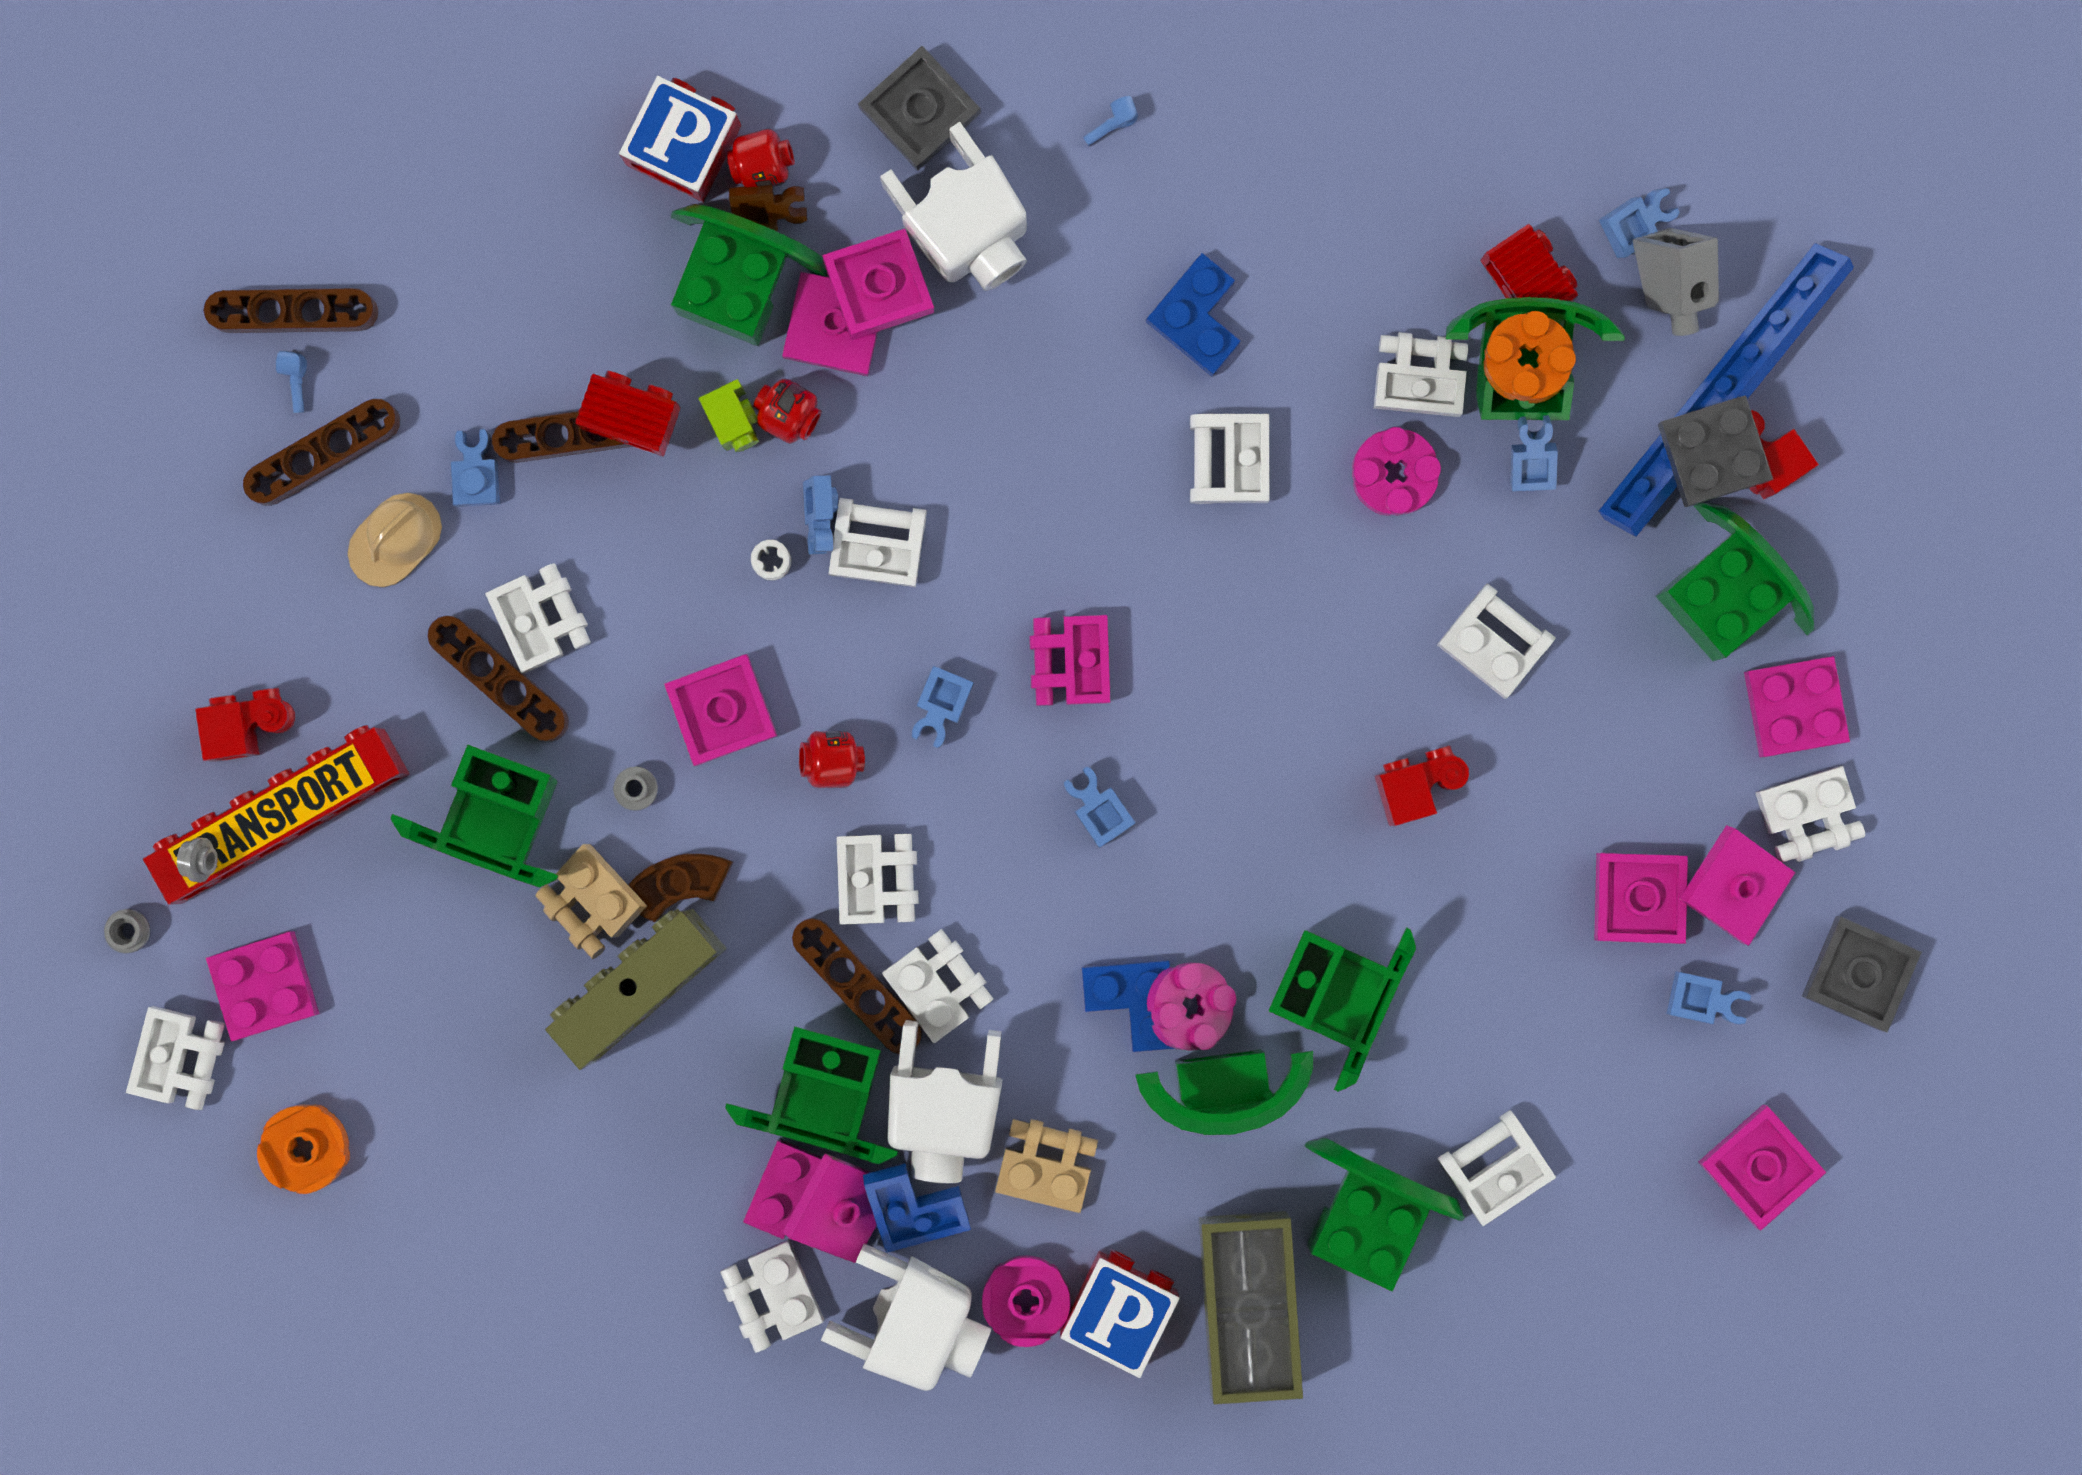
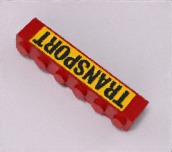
[143,725,410,905]

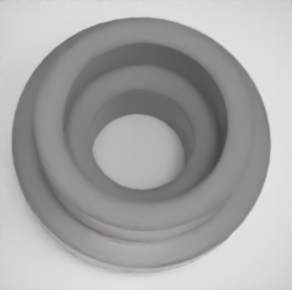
[613,767,658,810]
[177,838,218,883]
[104,909,150,953]

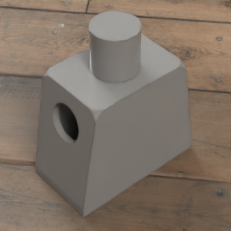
[1633,228,1719,336]

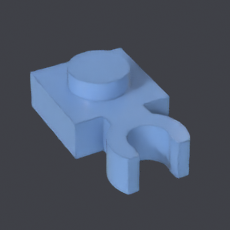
[1599,188,1680,258]
[1510,415,1558,492]
[451,429,500,507]
[803,475,838,554]
[912,666,974,749]
[1064,766,1135,848]
[1666,971,1751,1024]

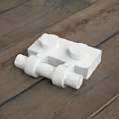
[1373,332,1468,417]
[485,563,591,674]
[1755,766,1865,862]
[837,834,919,925]
[882,929,993,1044]
[126,1006,225,1110]
[720,1239,825,1353]

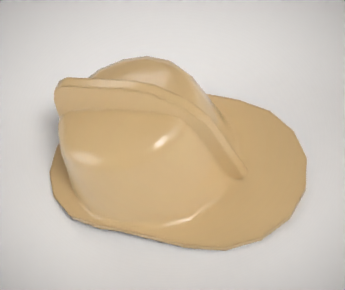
[348,493,442,587]

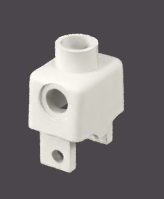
[880,122,1027,291]
[888,1020,1003,1183]
[821,1243,991,1391]

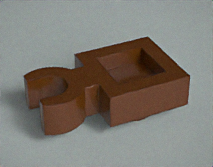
[729,184,808,231]

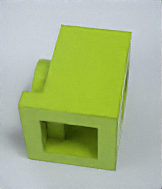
[699,379,759,453]

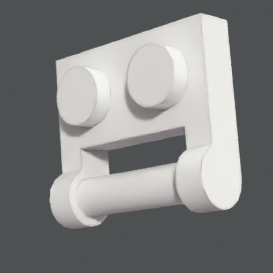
[1190,414,1269,504]
[828,498,927,587]
[1437,583,1556,699]
[1437,1110,1556,1226]

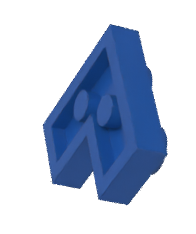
[1146,253,1241,377]
[1082,960,1175,1052]
[863,1163,971,1253]

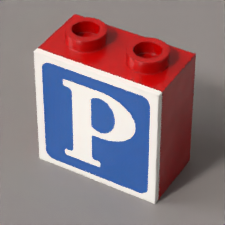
[619,75,741,203]
[1060,1250,1180,1378]

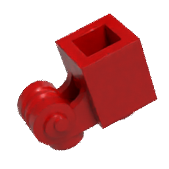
[1749,410,1819,500]
[195,688,295,762]
[1375,745,1469,826]

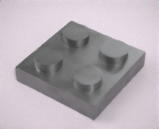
[858,46,981,171]
[1658,395,1773,508]
[1802,916,1922,1033]

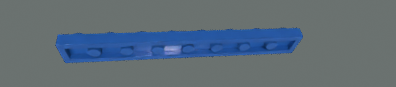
[1598,243,1854,537]

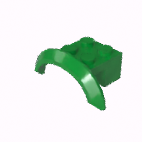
[671,204,829,346]
[1446,297,1625,420]
[1656,503,1814,661]
[391,744,558,888]
[1268,927,1416,1092]
[725,1026,898,1164]
[1135,1049,1313,1135]
[1305,1138,1465,1292]

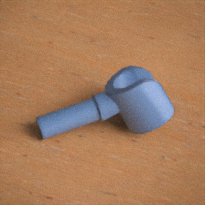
[1083,96,1138,146]
[276,351,307,413]

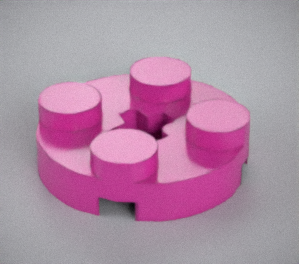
[1352,427,1441,516]
[1147,962,1236,1051]
[982,1255,1070,1347]

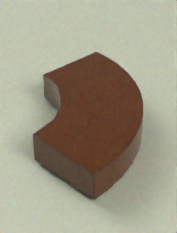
[628,854,734,922]

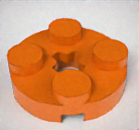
[1484,311,1576,403]
[257,1104,350,1194]

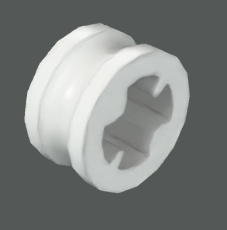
[751,540,792,581]

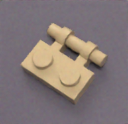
[535,844,647,959]
[995,1119,1098,1213]

